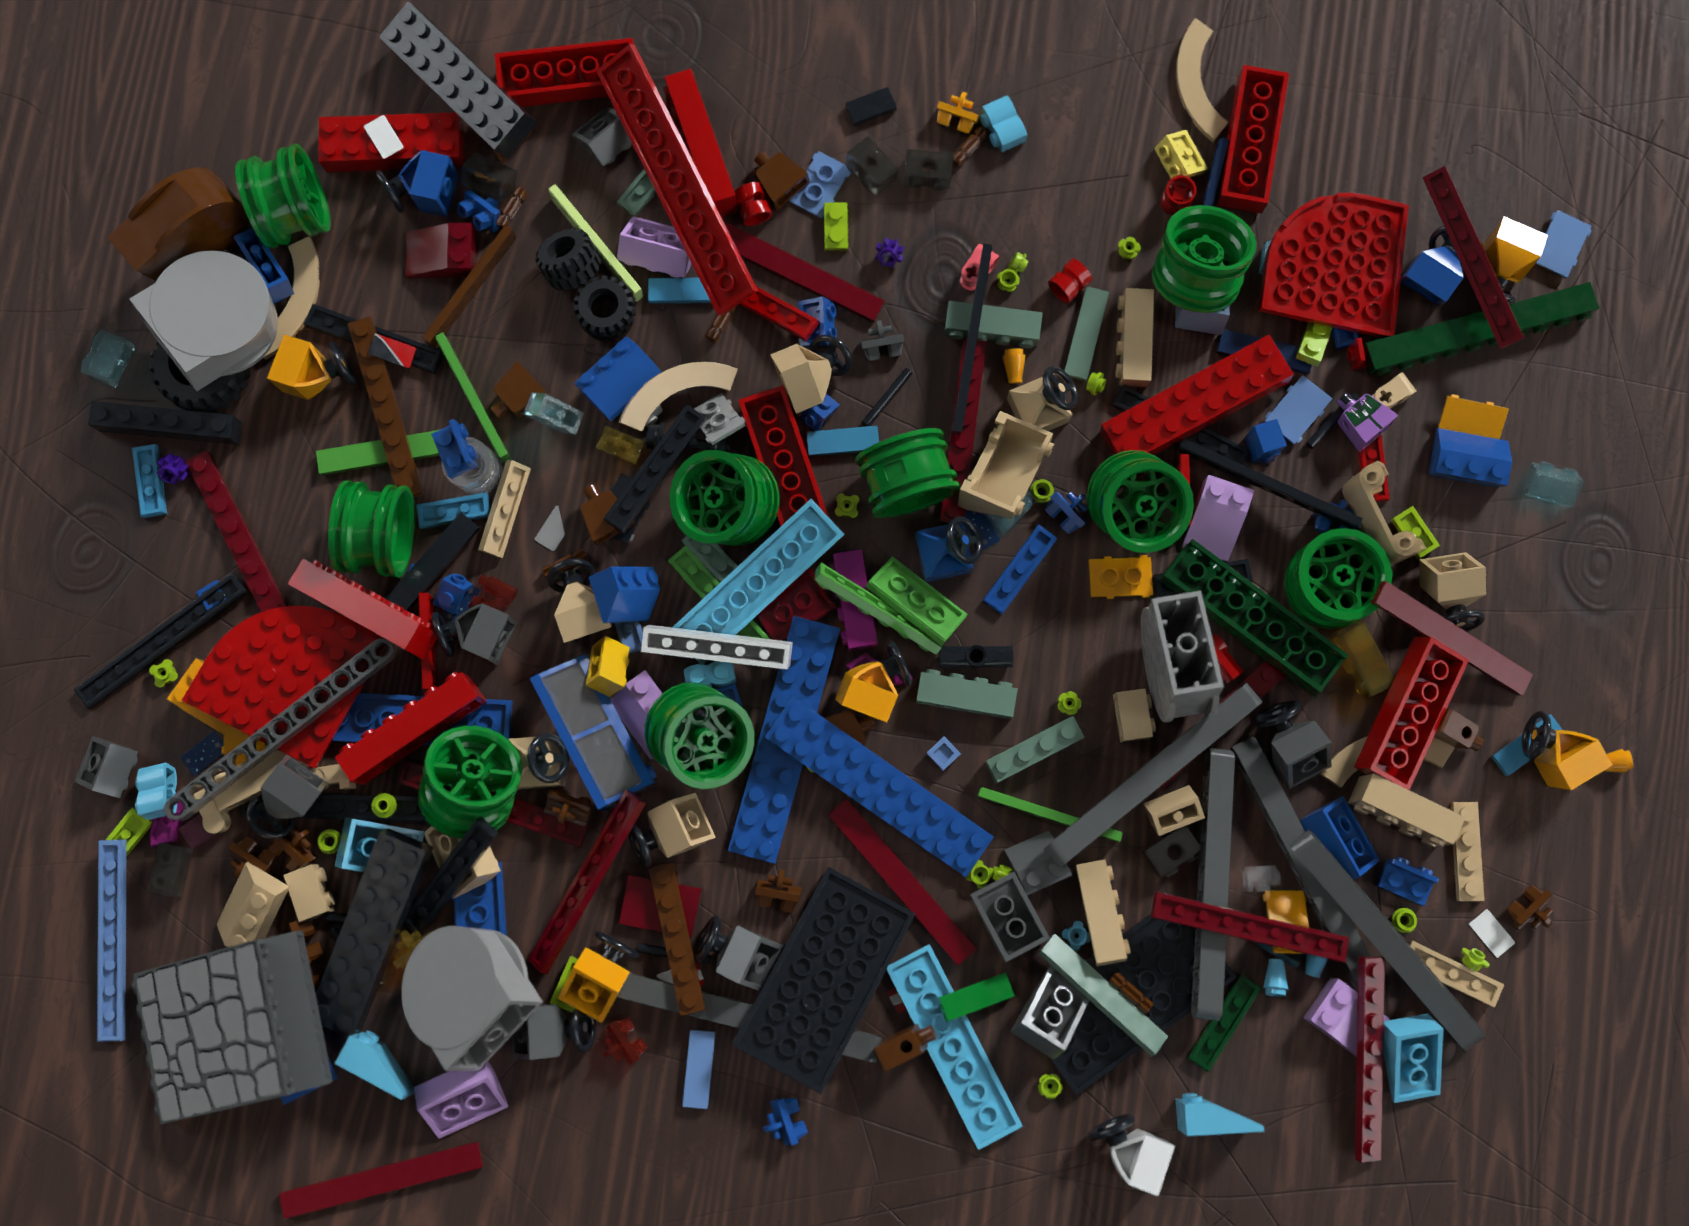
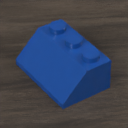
[574,336,662,421]
[1428,428,1512,488]
[589,566,660,624]
[1299,796,1380,879]

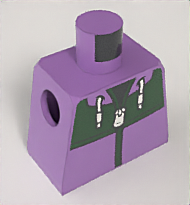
[1336,393,1398,452]

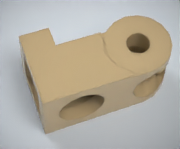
[309,764,356,790]
[194,789,231,833]

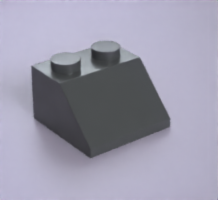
[572,106,633,166]
[74,736,138,798]
[1004,830,1072,895]

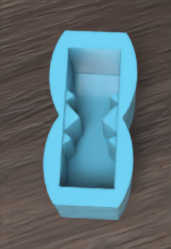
[980,96,1028,152]
[684,661,736,688]
[135,762,177,820]

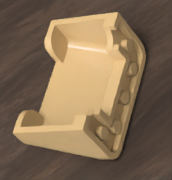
[958,411,1054,519]
[1342,461,1427,566]

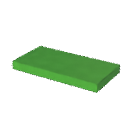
[865,556,968,646]

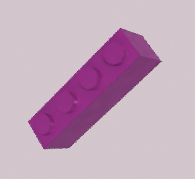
[829,549,878,651]

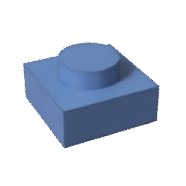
[926,736,961,771]

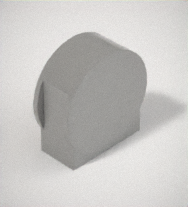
[130,251,278,392]
[1141,591,1224,722]
[402,926,543,1071]

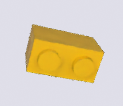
[586,635,630,697]

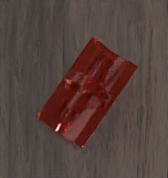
[603,1017,648,1066]

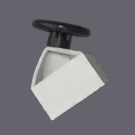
[1088,1114,1175,1196]

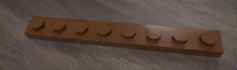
[348,316,424,497]

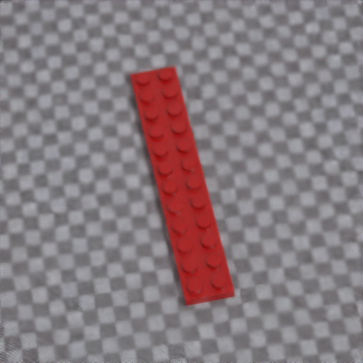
[596,44,758,316]

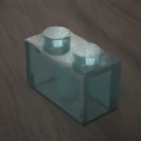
[80,329,135,388]
[523,392,584,435]

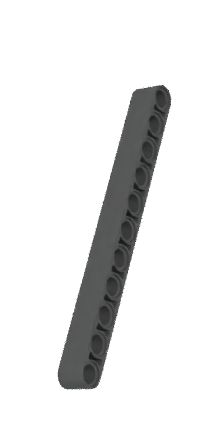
[164,638,395,821]
[1043,683,1262,868]
[1230,737,1370,990]
[1191,748,1235,1021]
[1289,830,1487,1051]
[617,973,882,1063]

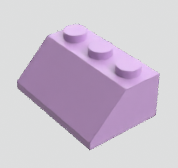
[617,216,692,278]
[611,670,662,760]
[414,1061,508,1139]

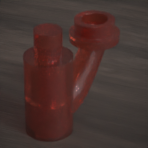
[469,575,518,609]

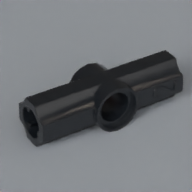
[939,645,1013,669]

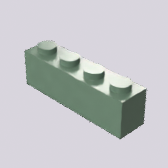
[944,301,1043,348]
[916,669,1018,719]
[984,716,1085,784]

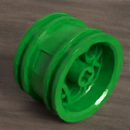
[855,428,961,519]
[670,450,779,546]
[1087,450,1194,553]
[1284,528,1392,630]
[644,682,754,789]

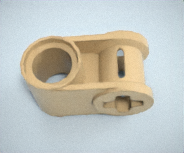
[1372,372,1417,409]

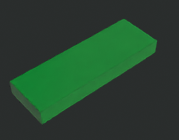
[937,972,1014,1022]

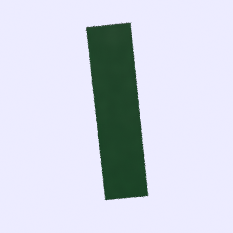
[1186,974,1262,1072]

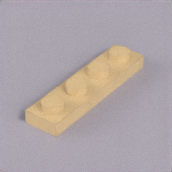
[478,460,531,558]
[1450,802,1484,901]
[1408,940,1504,1007]

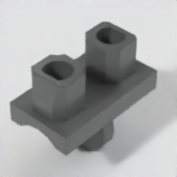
[860,320,904,361]

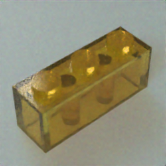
[1330,619,1394,699]

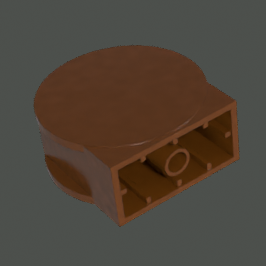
[107,167,250,281]

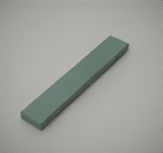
[1038,934,1168,1057]

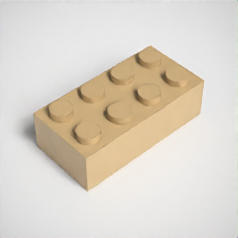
[1348,773,1465,848]

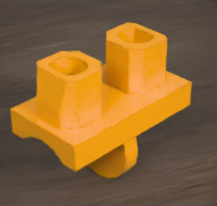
[937,92,979,134]

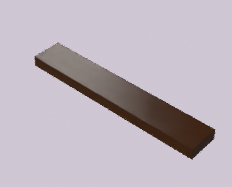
[423,226,516,348]

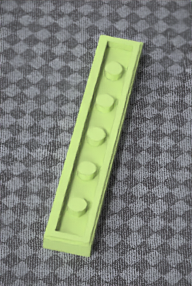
[549,184,643,302]

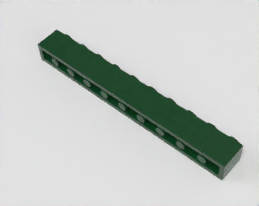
[1363,282,1599,377]

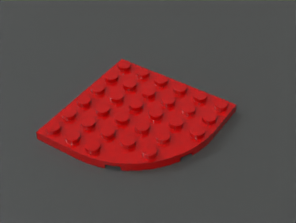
[1258,193,1409,338]
[181,606,389,769]

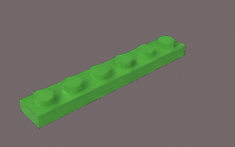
[815,563,942,654]

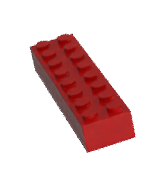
[1100,334,1294,455]

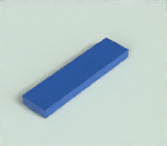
[982,524,1058,615]

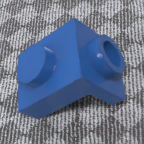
[799,394,840,431]
[433,574,472,615]

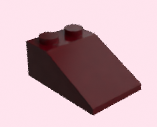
[405,223,477,278]

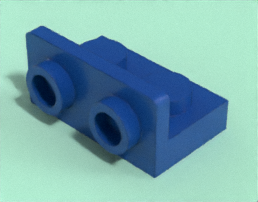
[798,297,837,348]
[431,419,478,479]
[1376,856,1439,906]

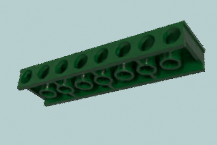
[1159,538,1349,698]

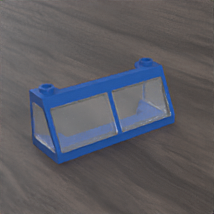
[530,654,657,812]

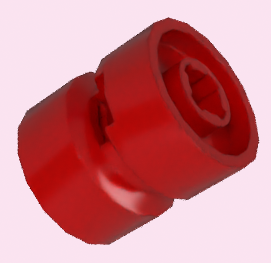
[1161,175,1196,216]
[734,182,772,226]
[1048,258,1093,304]

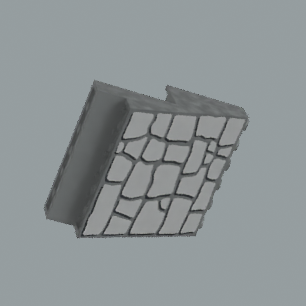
[132,931,333,1124]

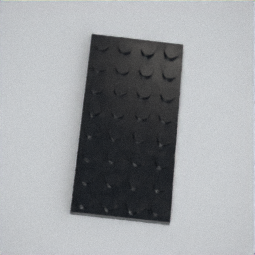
[732,867,915,1095]
[1017,895,1237,1095]

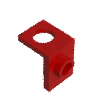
[1347,338,1366,370]

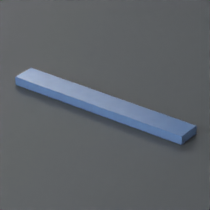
[97,840,126,1042]

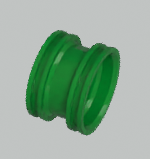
[235,143,331,249]
[1152,205,1257,313]
[328,480,415,578]
[418,726,522,839]

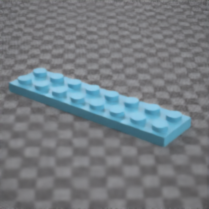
[672,499,845,665]
[887,944,1023,1150]

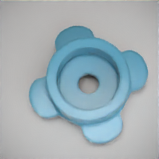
[1062,921,1091,951]

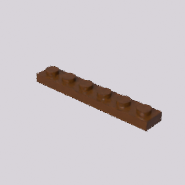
[649,863,705,1016]

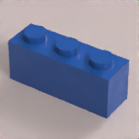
[233,227,294,304]

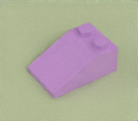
[1182,475,1254,562]
[1303,978,1390,1057]

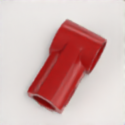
[1212,633,1243,685]

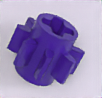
[875,237,904,268]
[156,454,188,485]

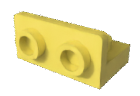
[1155,130,1208,179]

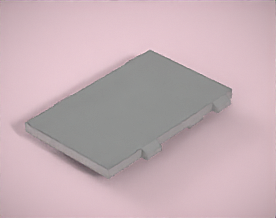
[694,393,746,445]

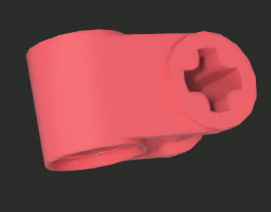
[960,244,1000,291]

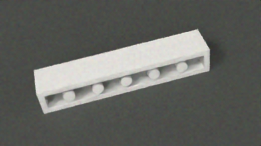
[641,625,793,669]

